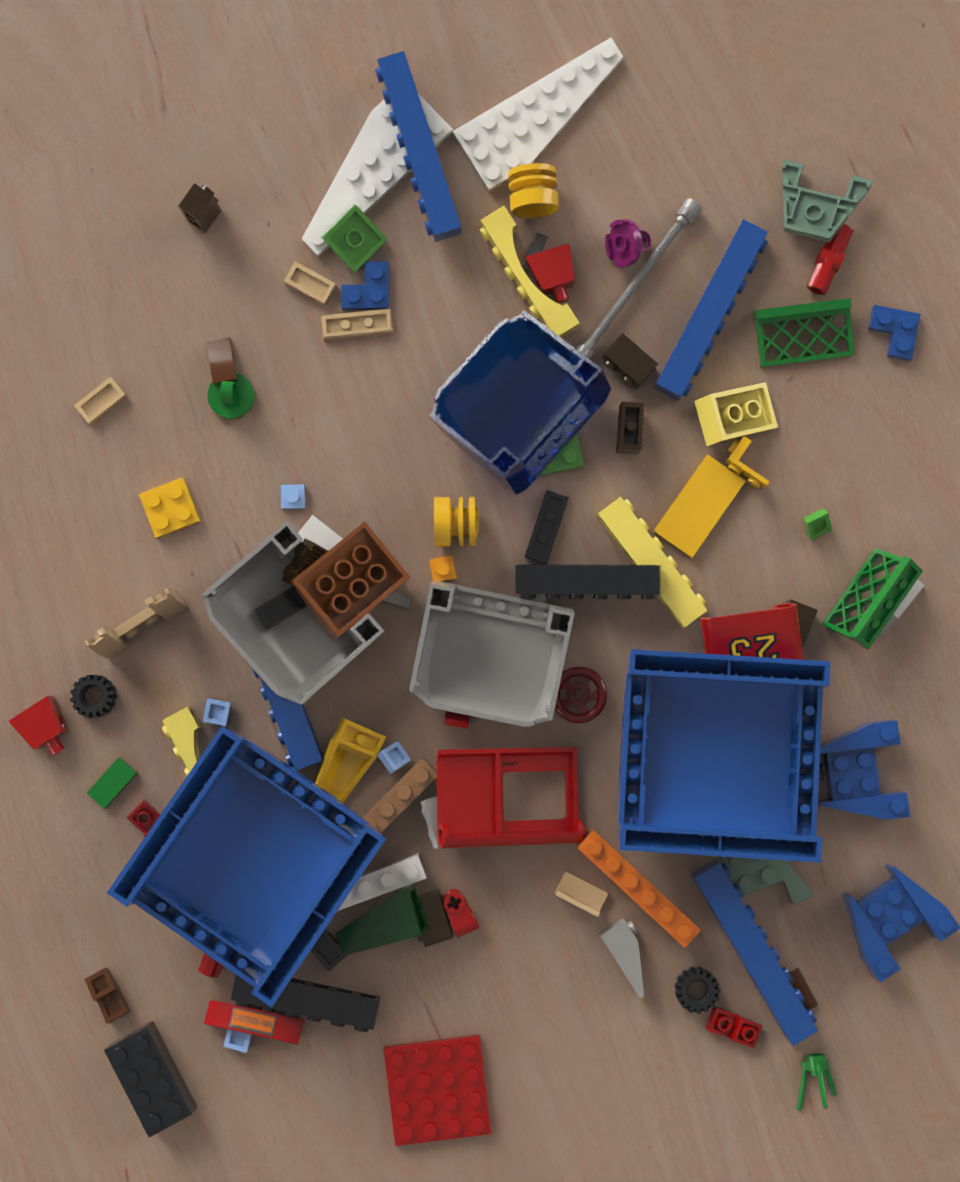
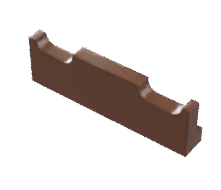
[789,967,818,1009]

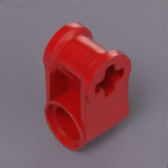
[443,889,479,938]

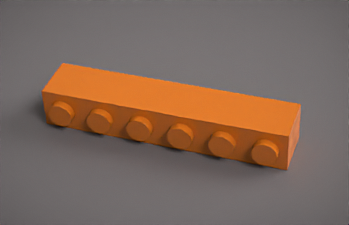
[576,828,701,948]

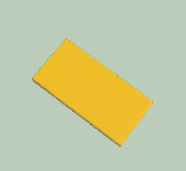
[653,454,746,558]

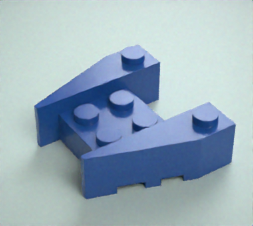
[818,720,910,820]
[843,864,960,982]

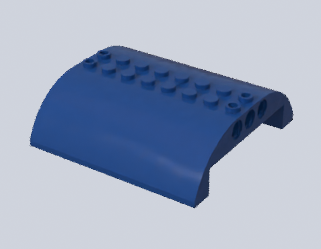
[618,649,831,863]
[107,726,386,1008]

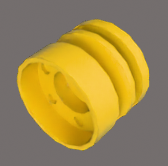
[508,163,559,218]
[434,497,479,547]

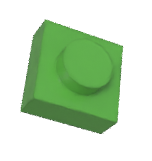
[803,508,832,540]

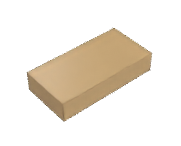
[284,261,336,305]
[74,376,127,425]

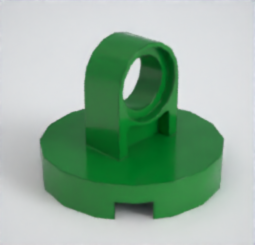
[207,373,255,420]

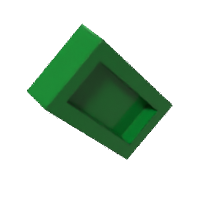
[87,757,138,809]

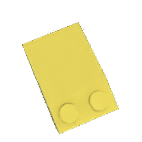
[694,382,778,446]

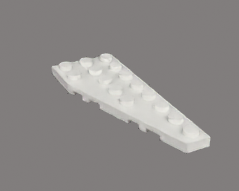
[453,38,623,192]
[302,94,453,258]

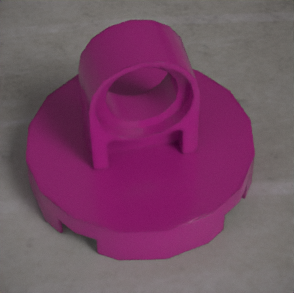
[605,219,651,267]

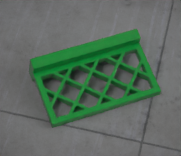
[753,298,854,367]
[822,548,923,650]

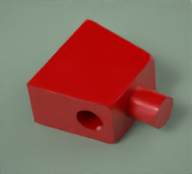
[526,243,574,304]
[9,696,68,756]

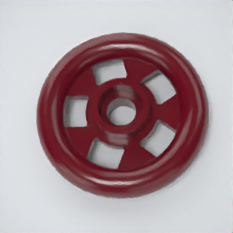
[555,666,607,723]

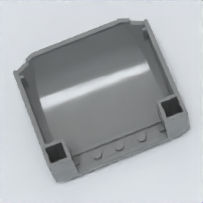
[203,521,384,705]
[409,580,575,727]

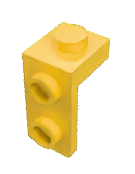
[725,436,770,489]

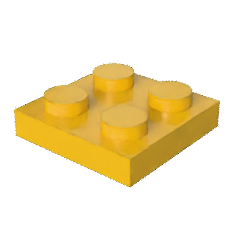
[139,477,201,539]

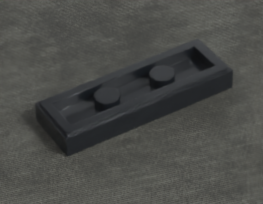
[524,490,569,564]

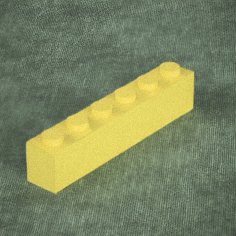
[596,497,708,629]

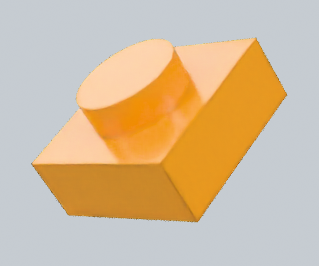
[429,555,457,582]

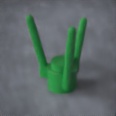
[797,1053,837,1111]

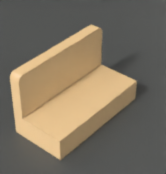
[555,870,609,917]

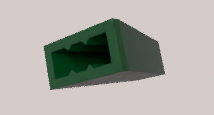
[336,883,429,956]

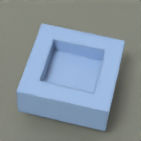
[281,484,306,509]
[202,698,232,726]
[377,741,411,774]
[223,1029,252,1053]

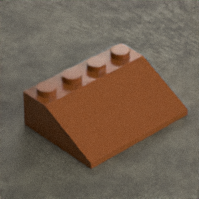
[291,521,410,640]

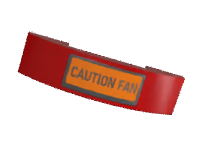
[204,1000,304,1045]

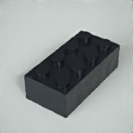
[104,1021,197,1138]

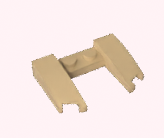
[84,588,189,659]

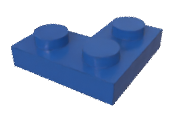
[342,262,389,310]
[868,305,920,361]

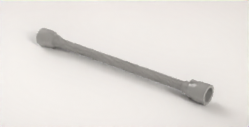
[569,198,702,369]

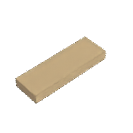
[321,308,393,340]

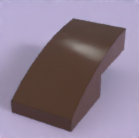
[207,337,238,386]
[85,968,131,1024]

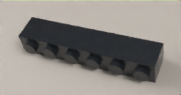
[515,564,661,599]
[231,975,381,1032]

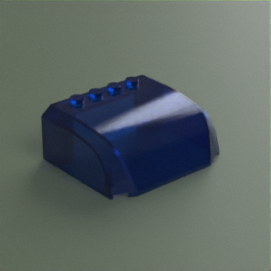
[429,310,611,495]

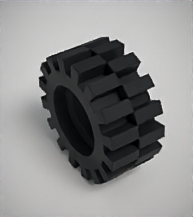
[70,675,117,718]
[674,967,720,1014]

